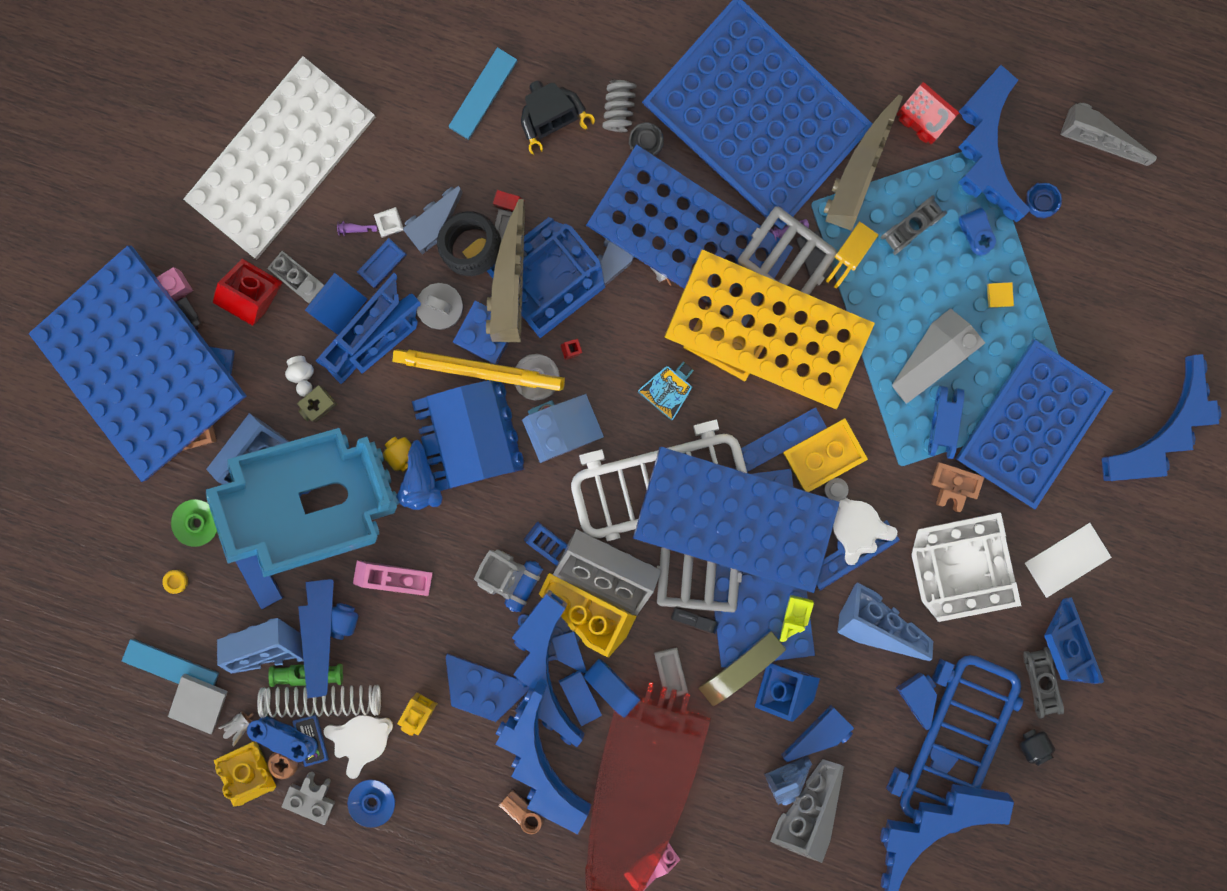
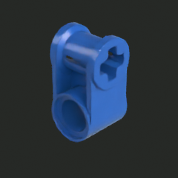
[958,207,996,256]

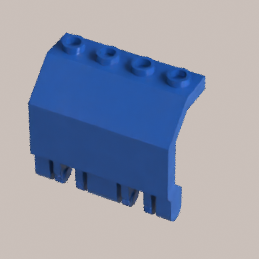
[412,380,524,491]

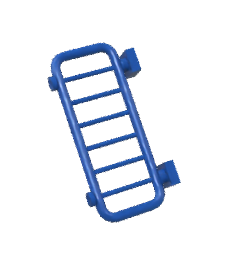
[886,655,1023,833]

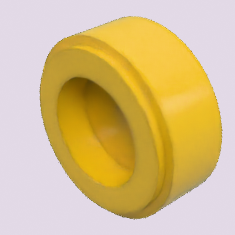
[163,570,188,594]

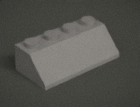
[553,529,661,616]

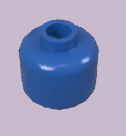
[330,603,359,640]

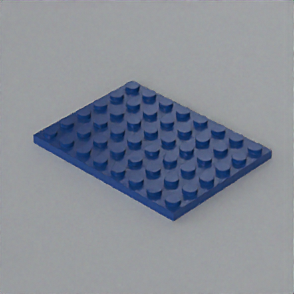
[642,0,872,230]
[28,246,246,482]

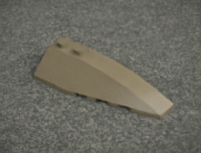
[824,95,903,231]
[486,199,525,342]

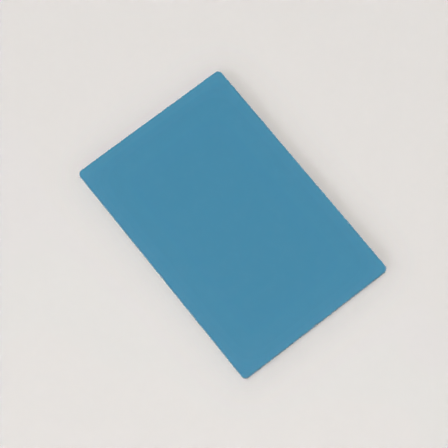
[811,152,1059,466]

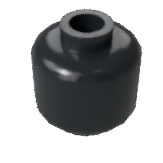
[1019,729,1055,766]

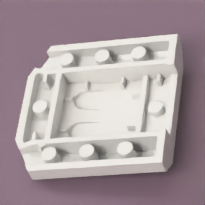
[911,512,1021,622]

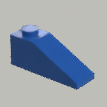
[781,705,854,762]

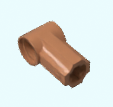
[499,790,544,834]

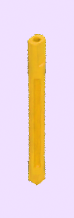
[392,349,565,391]

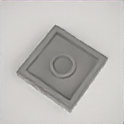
[168,674,228,734]

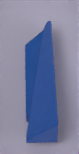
[316,273,399,374]
[327,294,421,384]
[298,579,334,698]

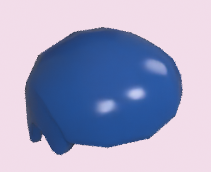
[1026,183,1062,218]

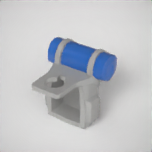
[474,549,543,612]

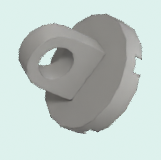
[417,283,464,330]

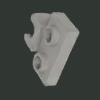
[282,772,335,825]

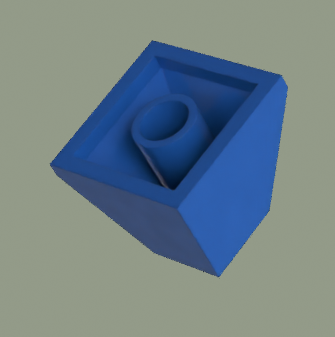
[755,663,820,722]

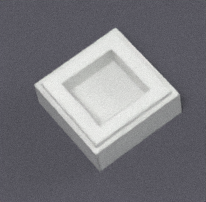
[374,207,404,238]

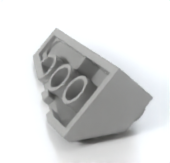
[1060,103,1157,166]
[891,308,985,404]
[770,759,844,863]

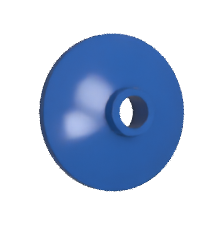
[347,779,395,828]

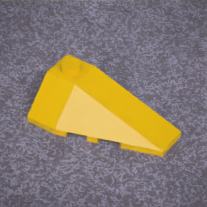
[539,573,637,657]

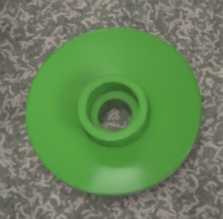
[171,500,217,547]

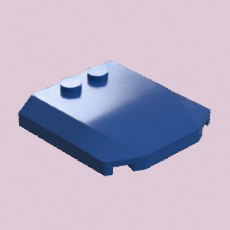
[487,217,606,338]

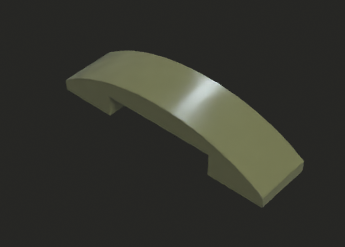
[698,631,786,706]

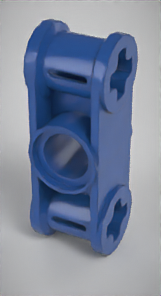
[247,716,317,762]

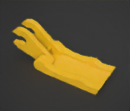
[826,221,879,289]

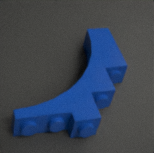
[958,65,1031,222]
[1102,354,1221,481]
[512,590,585,747]
[495,681,591,835]
[880,784,1014,891]

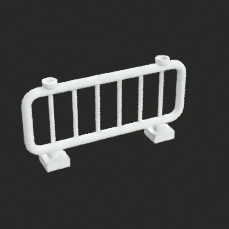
[571,419,747,541]

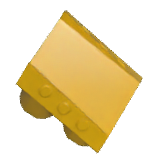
[214,741,276,807]

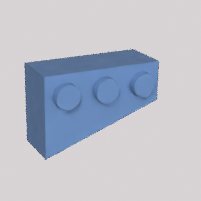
[217,618,304,674]

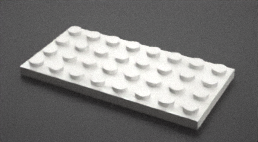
[183,56,376,260]

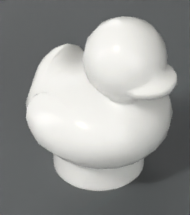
[285,356,314,397]

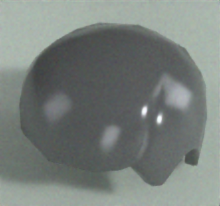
[629,122,664,156]

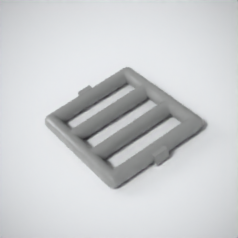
[738,206,838,295]
[657,547,742,612]

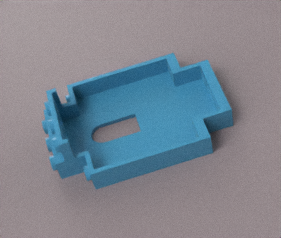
[206,428,399,577]

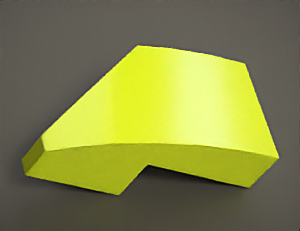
[780,595,814,642]

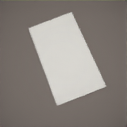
[1025,523,1112,598]

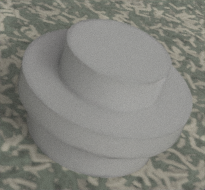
[825,478,849,501]

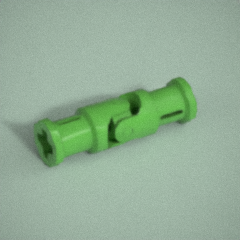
[269,664,343,687]

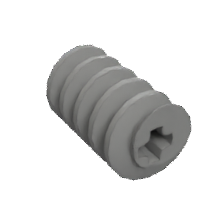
[603,80,637,132]

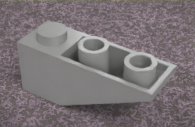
[267,251,324,304]

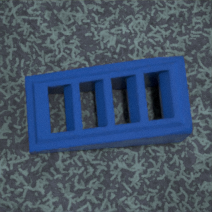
[524,522,568,566]

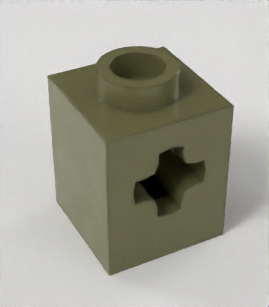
[297,385,338,422]

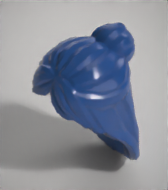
[396,440,443,510]

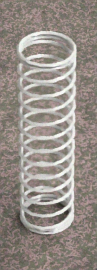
[258,685,381,718]

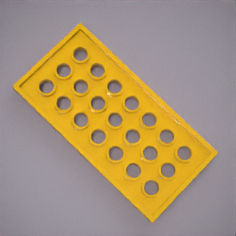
[664,249,875,410]

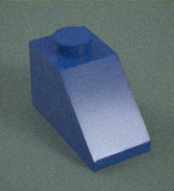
[896,672,937,730]

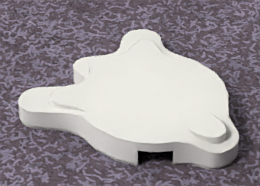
[833,498,897,565]
[324,715,393,779]

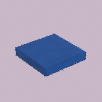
[305,273,367,335]

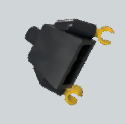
[521,80,595,155]

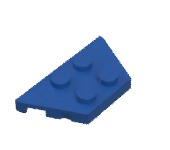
[1044,597,1104,684]
[446,654,530,722]

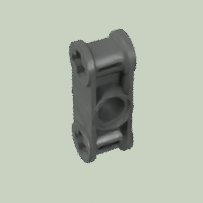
[880,195,947,255]
[1023,647,1064,719]

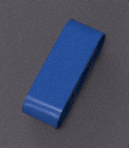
[583,659,641,718]

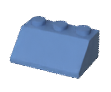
[206,413,289,485]

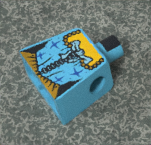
[638,362,694,420]

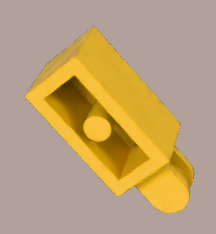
[397,693,438,736]

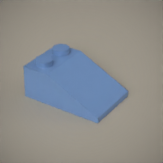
[522,394,604,463]

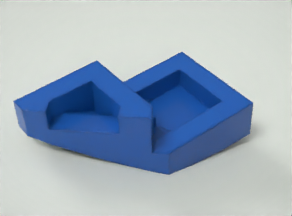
[551,631,587,673]

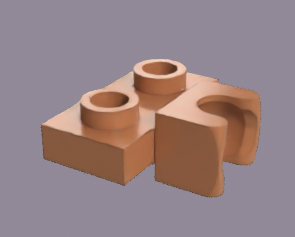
[931,462,984,512]

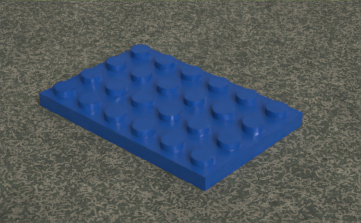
[955,340,1113,509]

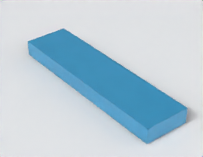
[448,47,518,140]
[122,639,219,686]

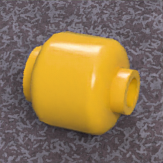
[383,437,412,472]

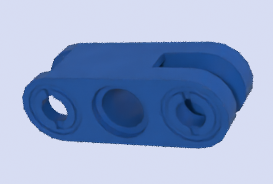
[928,386,964,459]

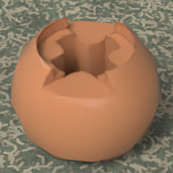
[268,752,298,779]

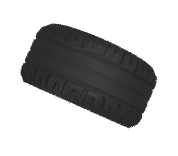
[437,211,501,276]

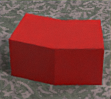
[493,190,525,212]
[560,339,582,360]

